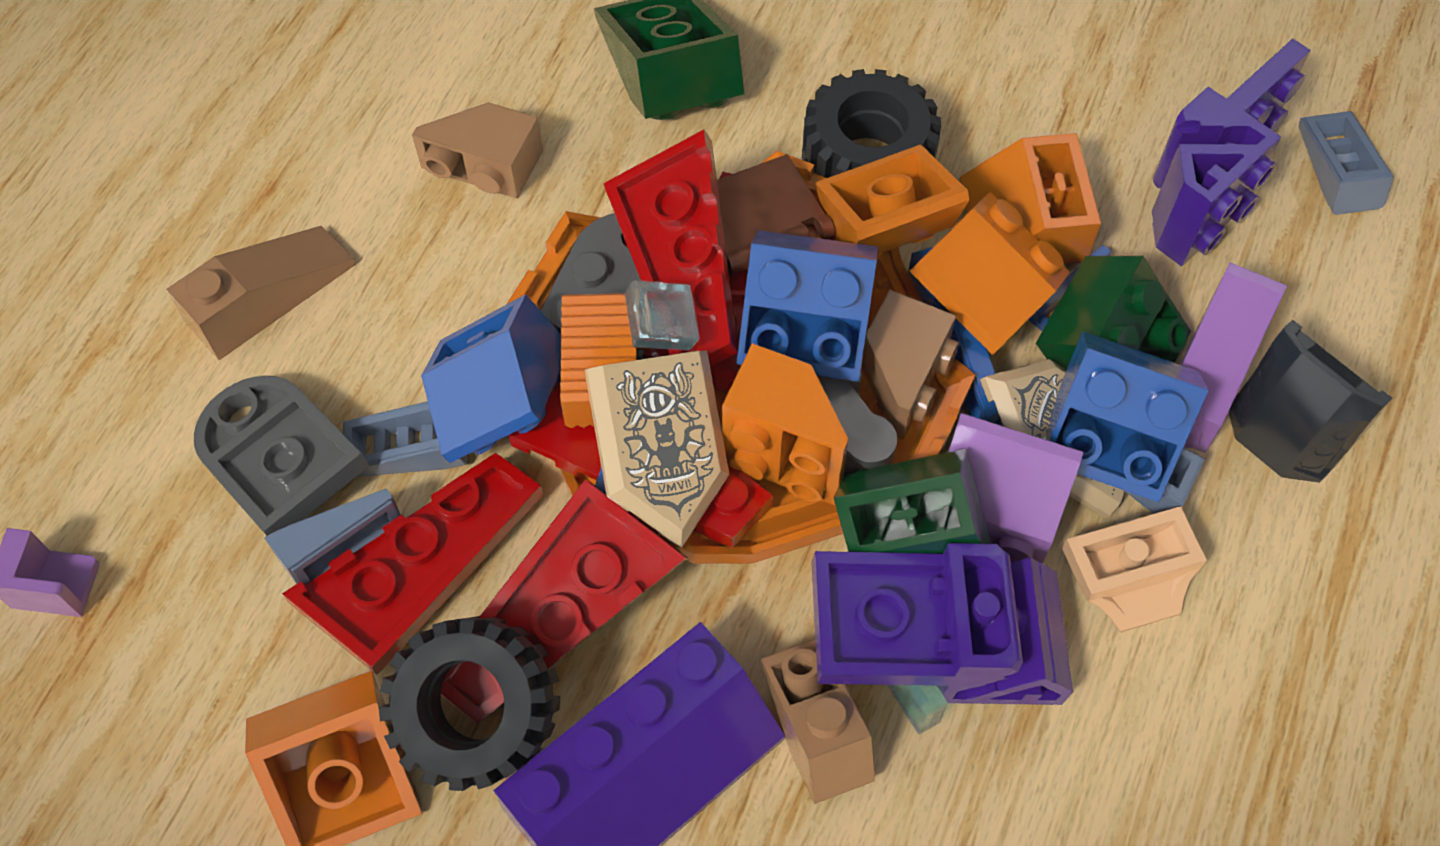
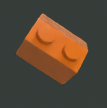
[815,144,969,258]
[910,192,1070,355]
[245,671,422,846]

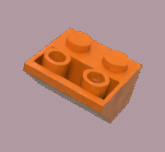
[959,133,1101,264]
[722,343,849,506]

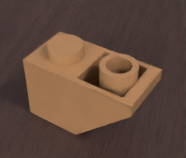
[412,102,543,198]
[862,290,959,440]
[761,639,875,804]

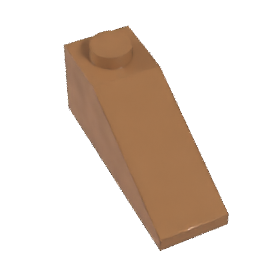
[166,226,356,360]

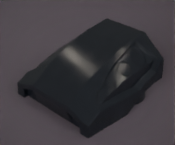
[1228,320,1393,483]

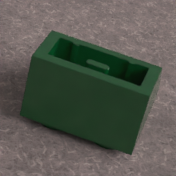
[1036,256,1191,370]
[833,449,991,554]

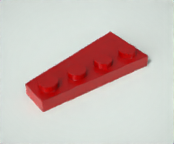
[603,129,738,367]
[508,385,773,548]
[282,452,543,675]
[441,479,688,723]

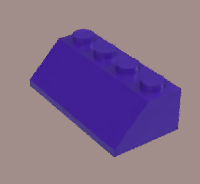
[493,622,785,846]

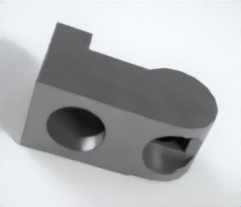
[817,372,897,474]

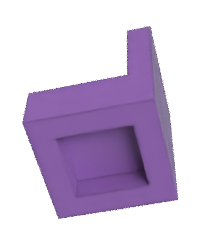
[0,528,99,617]

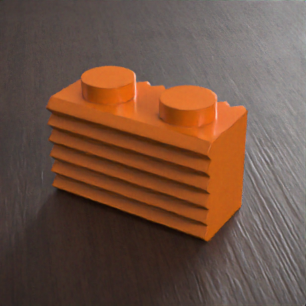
[560,293,650,428]

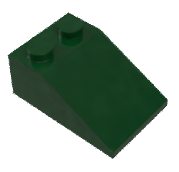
[594,0,745,120]

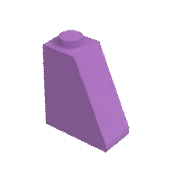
[1180,262,1287,453]

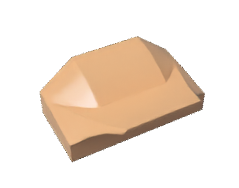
[1062,506,1207,632]

